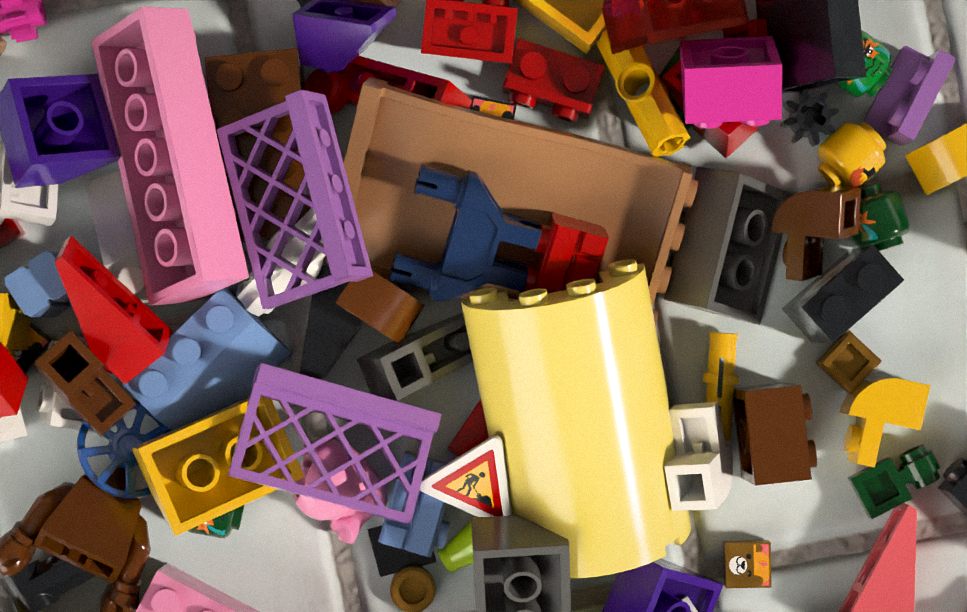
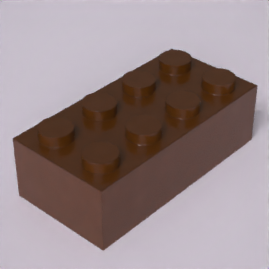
[204,48,311,243]

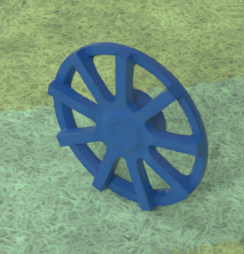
[77,399,172,498]

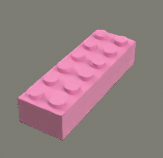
[91,6,249,306]

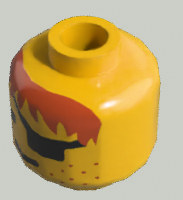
[817,122,887,188]

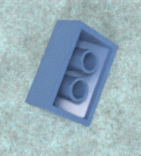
[122,288,292,430]

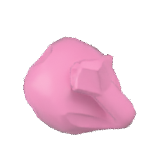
[292,438,387,544]

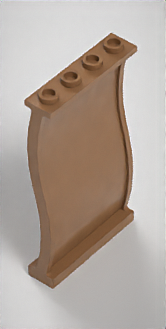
[323,77,698,326]

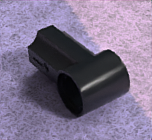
[1,555,96,612]

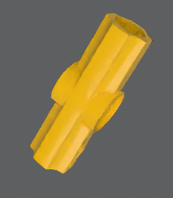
[596,23,690,157]

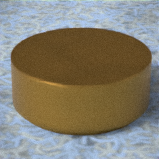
[390,565,436,612]

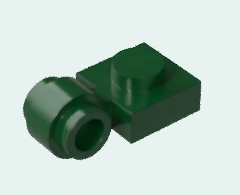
[847,444,940,519]

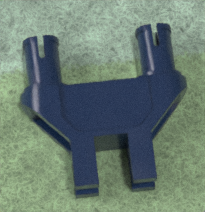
[389,164,542,301]

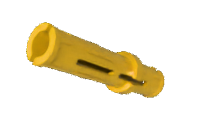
[702,332,739,441]

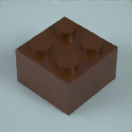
[733,383,817,486]

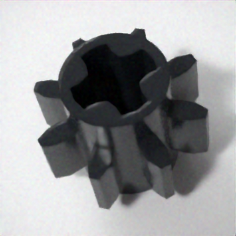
[780,89,839,147]

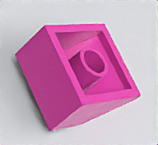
[680,36,782,129]

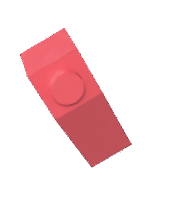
[839,503,917,612]

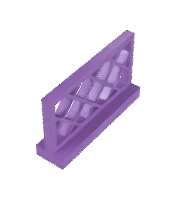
[217,90,373,309]
[227,363,442,524]

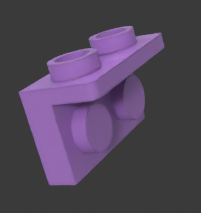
[863,46,956,146]

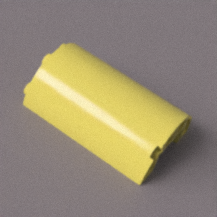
[461,259,691,579]

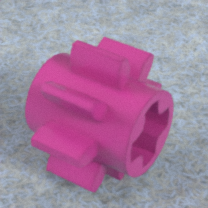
[0,0,47,43]

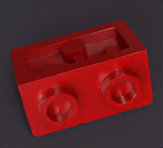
[421,0,518,64]
[502,38,605,123]

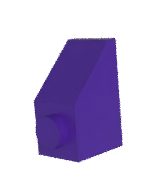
[292,0,397,73]

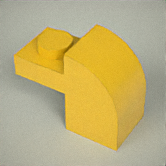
[905,122,967,196]
[839,377,930,468]

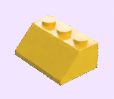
[132,397,304,536]

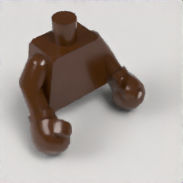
[0,467,151,612]

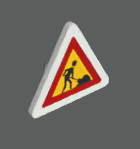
[420,435,513,517]

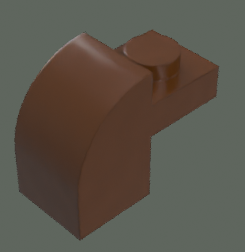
[771,185,861,281]
[335,270,426,344]
[34,330,136,438]

